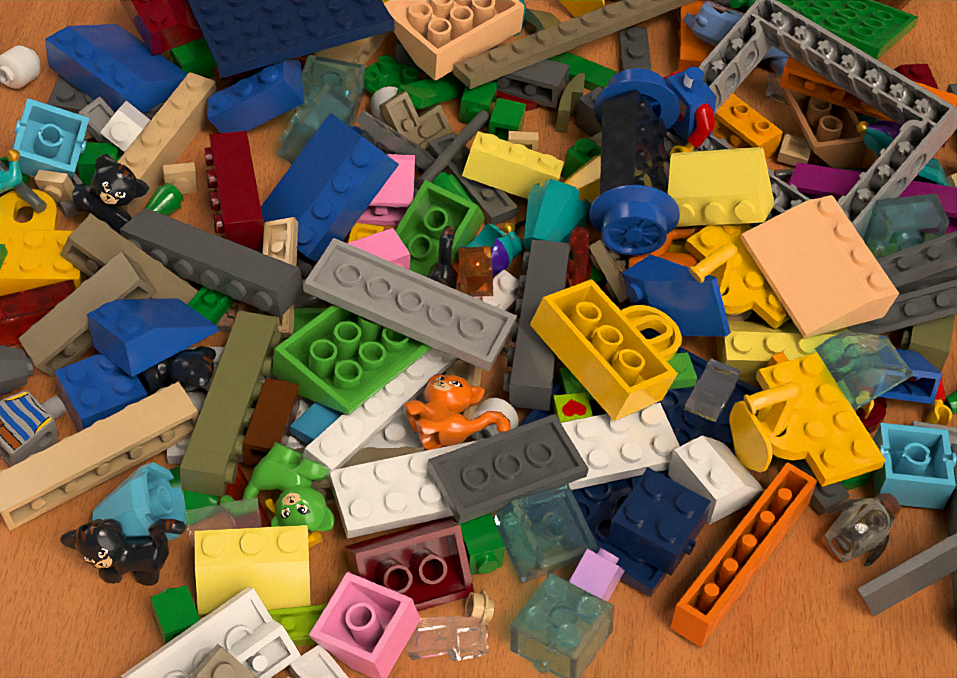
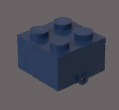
[608,467,711,576]

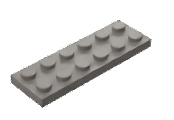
[303,238,517,371]

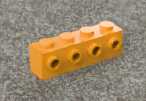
[712,93,783,159]

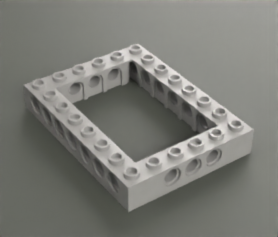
[664,0,957,239]

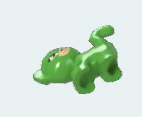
[219,441,335,534]

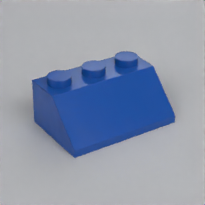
[207,59,304,133]

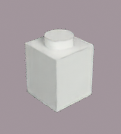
[100,101,150,152]

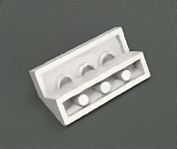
[121,586,301,678]

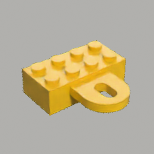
[0,189,87,305]
[530,279,682,421]

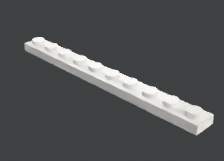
[302,270,523,478]

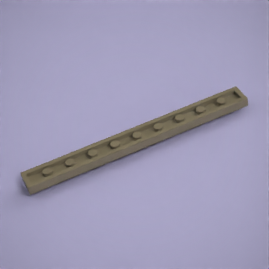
[453,0,696,89]

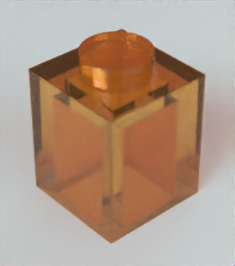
[458,246,494,297]

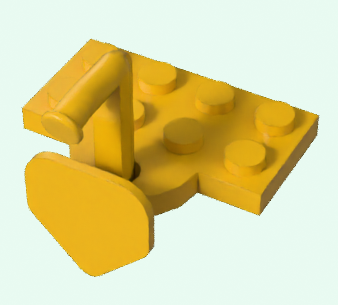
[685,223,791,329]
[729,352,886,487]

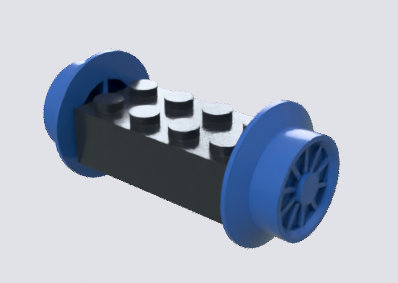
[589,68,680,255]

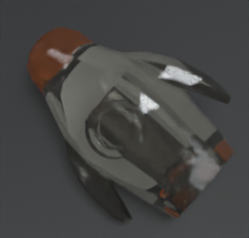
[821,493,901,567]

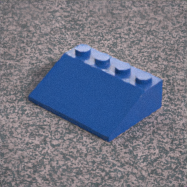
[45,24,188,114]
[261,112,399,262]

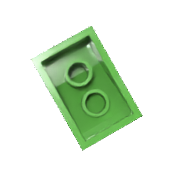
[395,180,485,277]

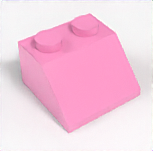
[309,572,420,678]

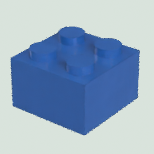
[54,353,148,432]

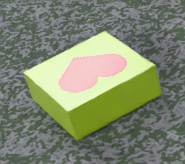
[552,392,593,423]

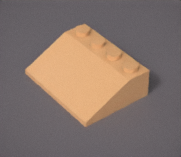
[384,0,524,81]
[740,195,899,338]

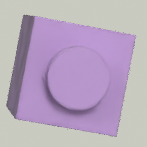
[566,548,625,609]

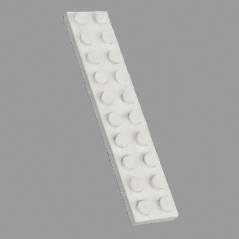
[328,403,680,539]

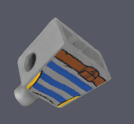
[0,391,67,468]

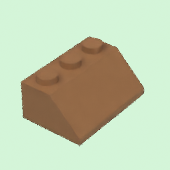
[782,87,867,168]

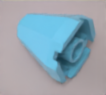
[92,462,187,541]

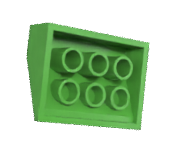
[272,304,433,415]

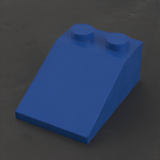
[622,254,731,336]
[87,298,218,377]

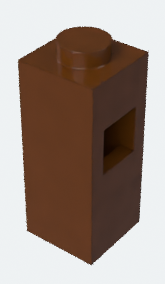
[243,378,300,466]

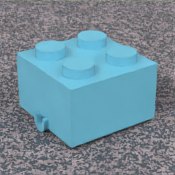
[7,98,89,180]
[872,423,957,510]

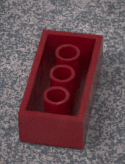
[204,131,264,253]

